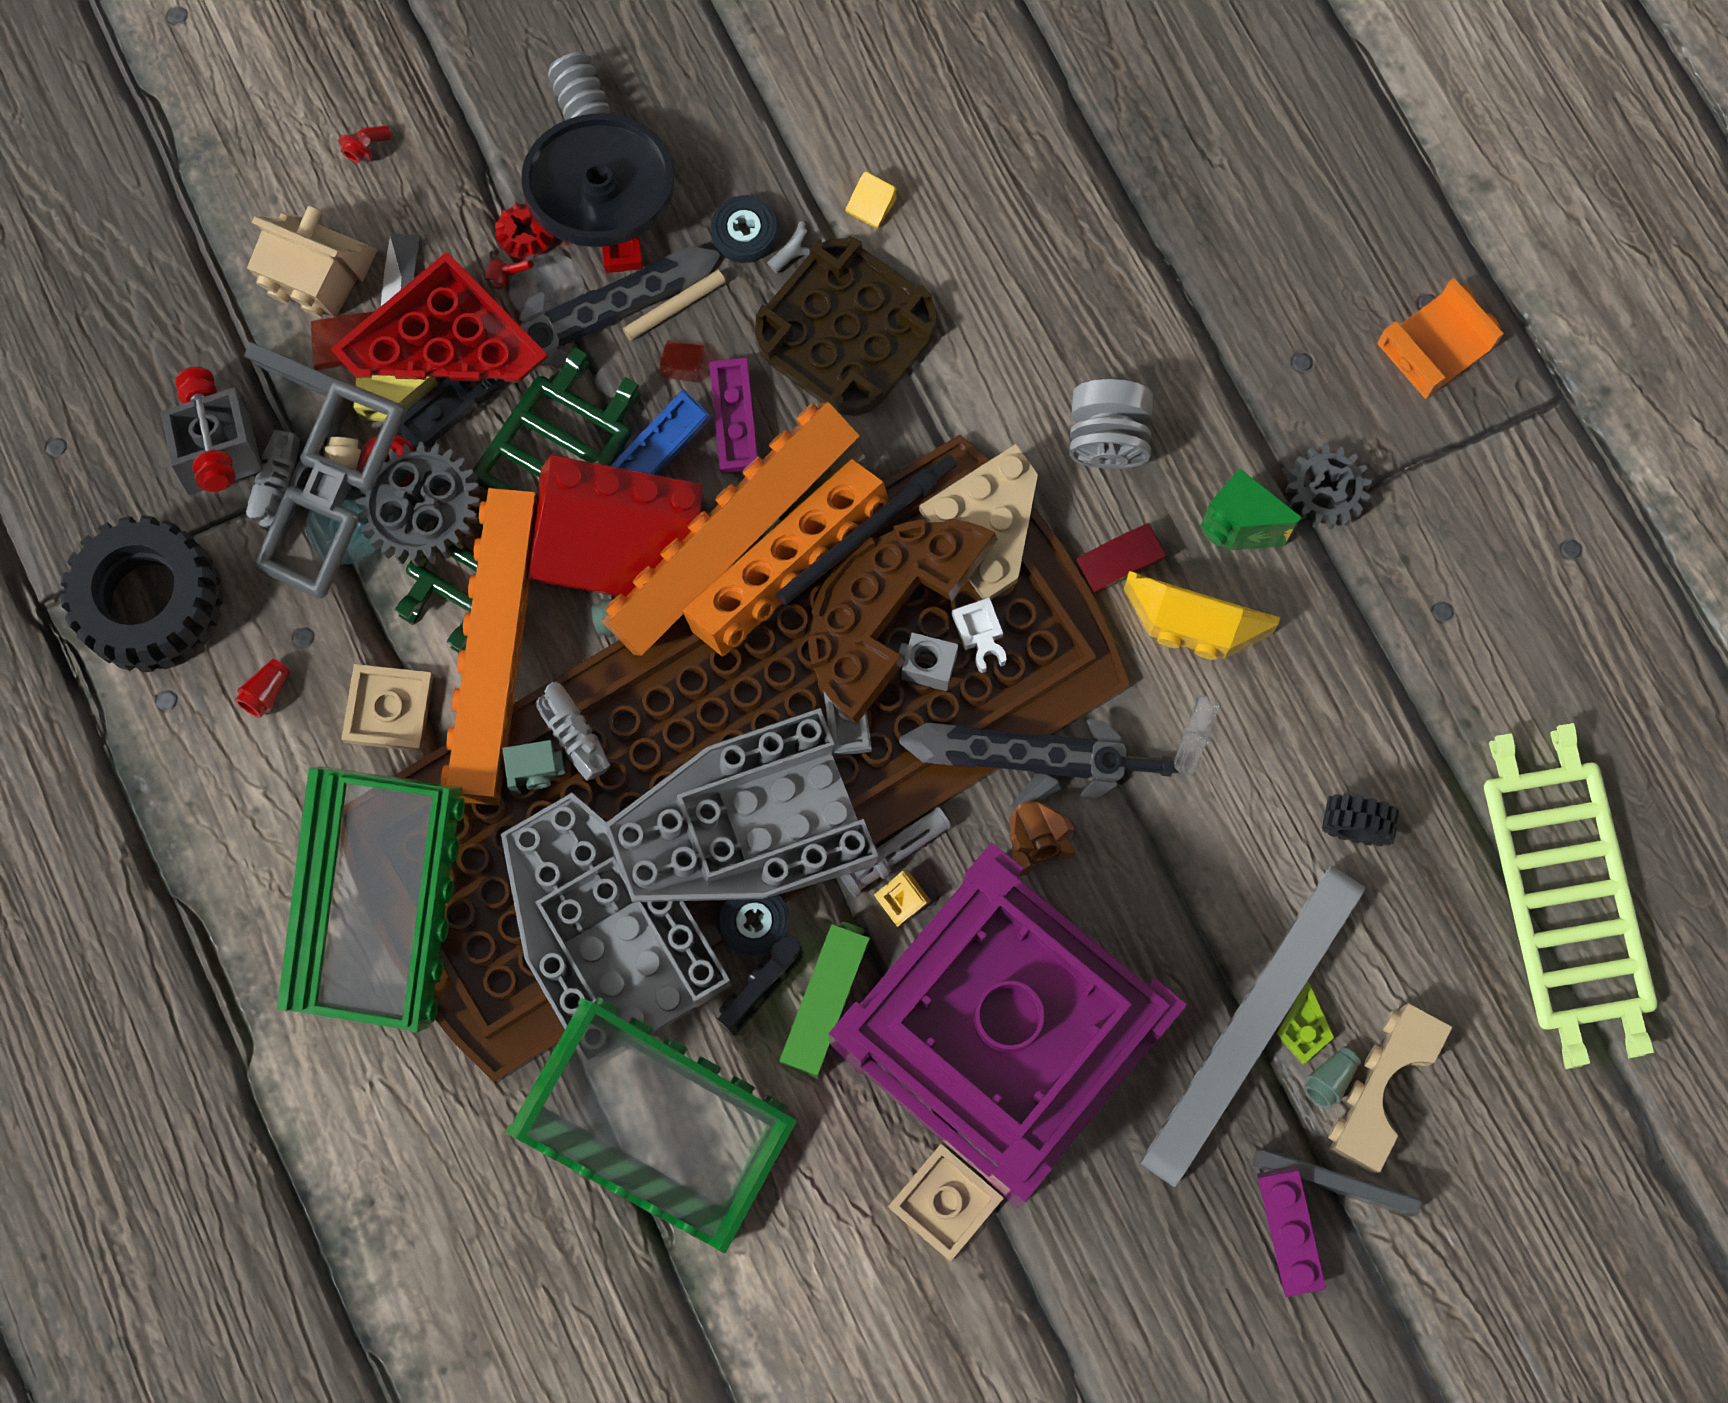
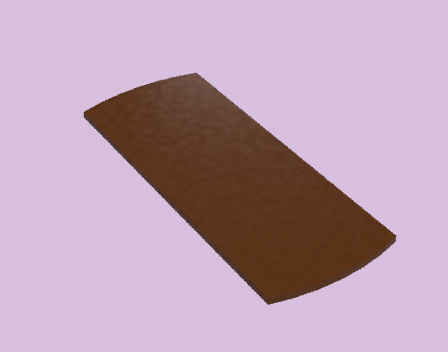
[340,434,1130,1083]

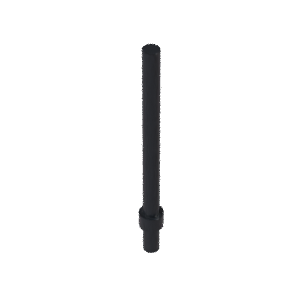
[776,454,957,605]

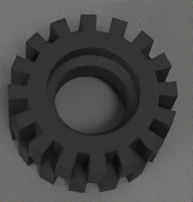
[1322,794,1400,846]

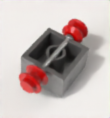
[161,367,263,496]

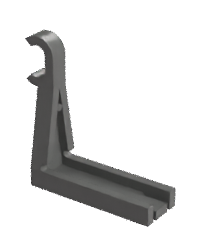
[244,342,354,489]

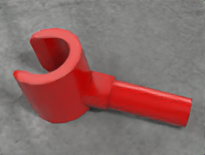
[484,259,534,289]

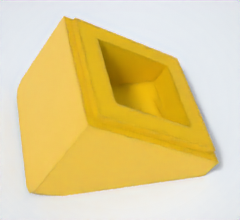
[845,171,896,229]

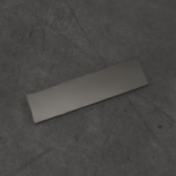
[1251,1149,1421,1217]

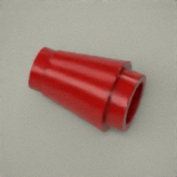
[235,658,290,718]

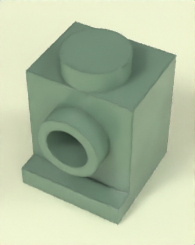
[502,740,566,795]

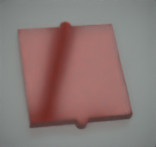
[311,312,373,370]

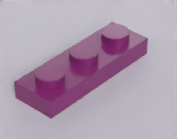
[709,357,757,474]
[1257,1165,1326,1297]

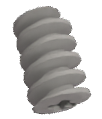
[548,51,611,120]

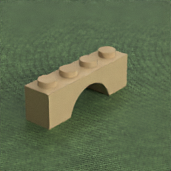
[1328,1003,1452,1174]

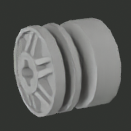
[1069,379,1153,469]

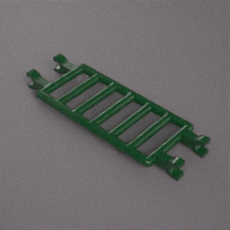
[394,347,641,654]

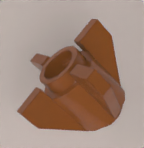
[1009,801,1075,876]

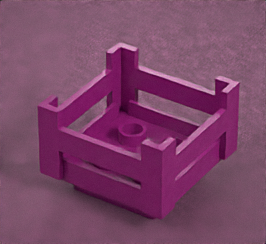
[828,842,1187,1208]

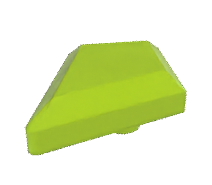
[1275,982,1334,1065]

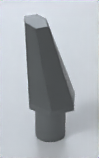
[1011,774,1061,809]

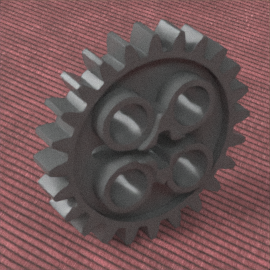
[355,442,482,566]

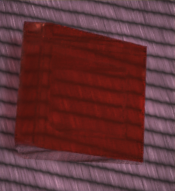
[659,340,704,383]

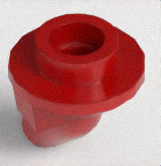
[338,125,391,163]

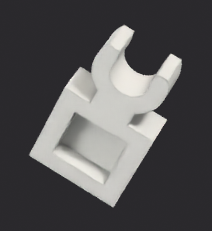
[952,598,1006,673]

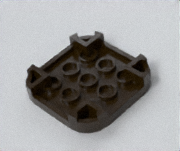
[755,236,936,416]

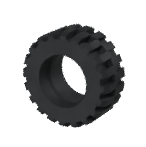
[60,516,223,672]

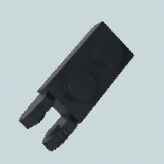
[398,377,499,451]
[717,935,804,1036]

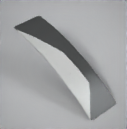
[381,234,420,306]

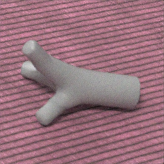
[767,221,810,273]

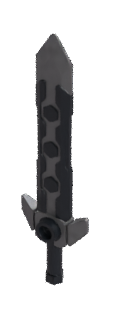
[519,246,720,368]
[899,719,1174,799]

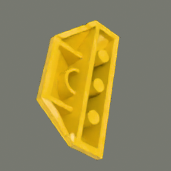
[1124,571,1280,660]

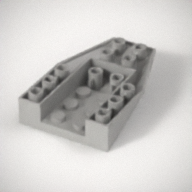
[604,708,878,902]
[501,793,732,1071]

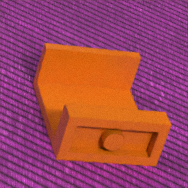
[1377,278,1504,400]

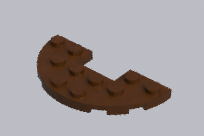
[808,519,998,725]

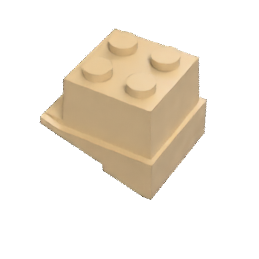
[247,206,378,318]

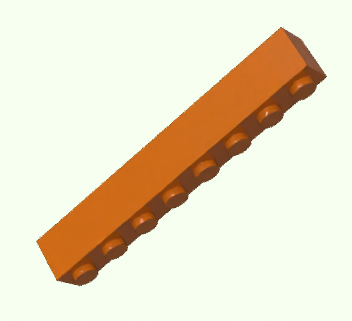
[601,402,860,656]
[441,488,537,806]

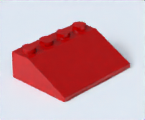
[526,455,703,597]

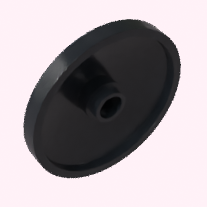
[521,114,674,247]

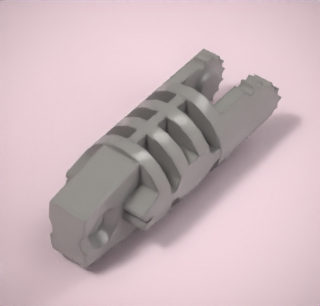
[246,430,300,531]
[535,681,610,780]

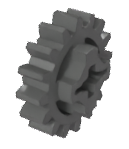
[1285,444,1372,529]

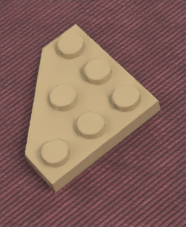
[919,444,1038,600]

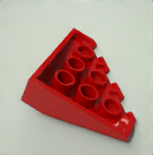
[330,251,548,382]

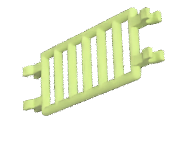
[1484,723,1657,1069]

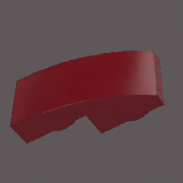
[1076,523,1168,594]

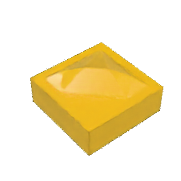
[874,870,931,927]

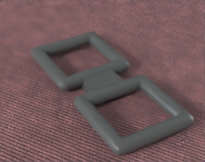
[255,380,405,598]

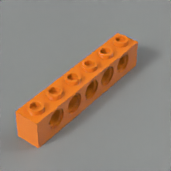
[682,459,889,657]

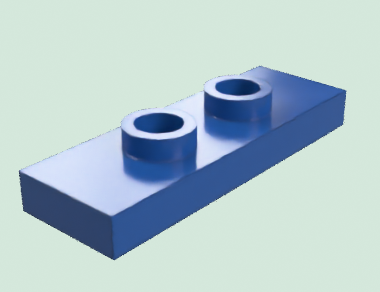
[611,389,713,476]

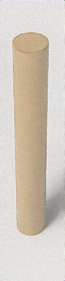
[623,270,726,341]

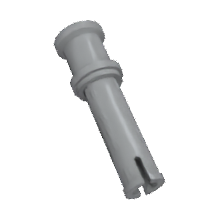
[840,807,952,898]

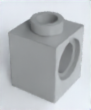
[899,633,958,691]

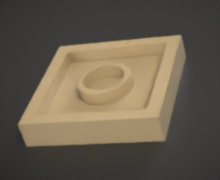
[341,664,434,752]
[888,1144,1003,1262]

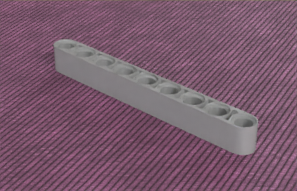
[1139,865,1366,1187]

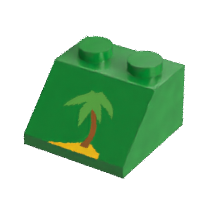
[1200,468,1301,550]

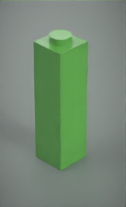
[779,922,870,1079]

